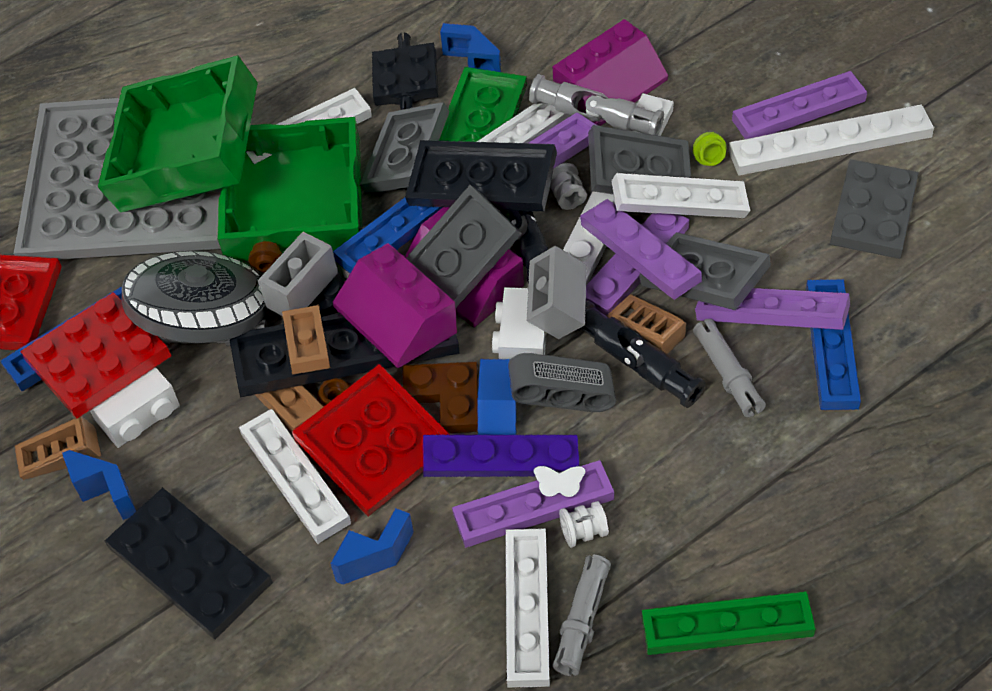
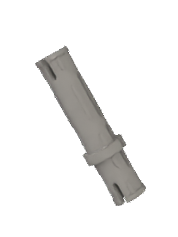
[693,319,766,417]
[553,555,611,676]

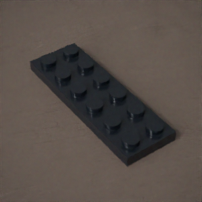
[229,313,460,398]

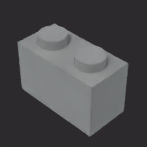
[258,232,338,316]
[526,246,587,339]

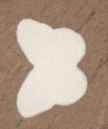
[534,466,585,497]

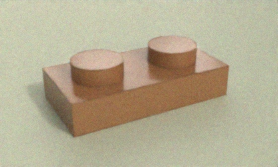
[282,305,330,374]
[255,385,323,433]

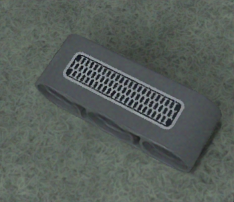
[508,353,616,412]

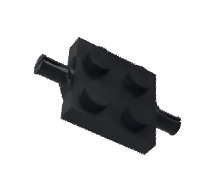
[372,32,439,110]

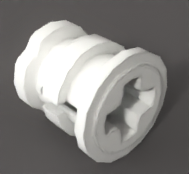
[550,163,587,210]
[559,501,609,548]

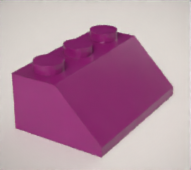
[552,19,668,126]
[405,207,524,328]
[333,243,457,368]

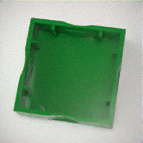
[98,55,258,213]
[217,117,363,261]

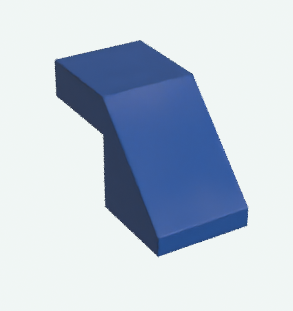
[440,23,501,72]
[478,359,517,435]
[62,450,136,520]
[330,508,414,585]

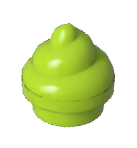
[692,132,727,166]

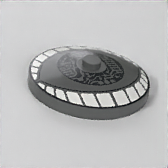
[122,251,267,343]

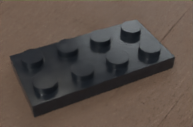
[405,140,557,212]
[104,487,273,640]

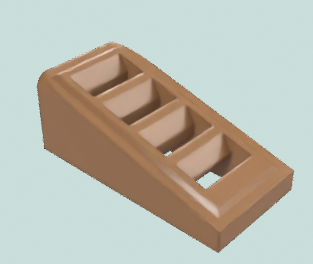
[606,294,686,354]
[15,416,101,480]

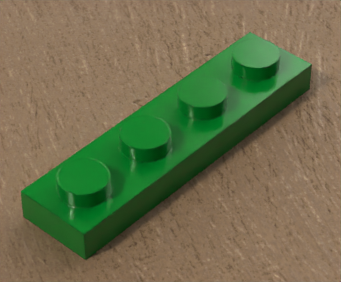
[641,591,816,655]

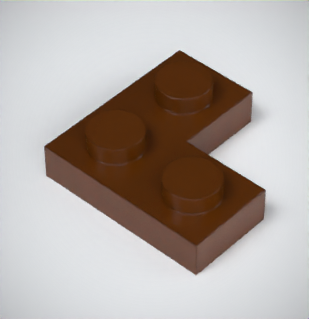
[403,362,478,433]

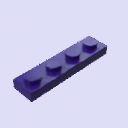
[423,435,579,477]

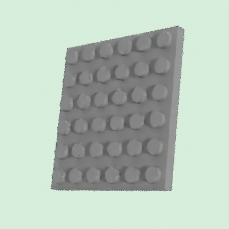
[13,98,222,260]

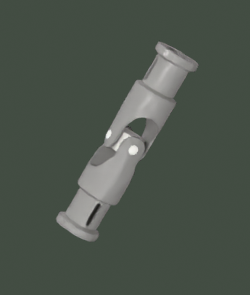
[529,74,664,136]

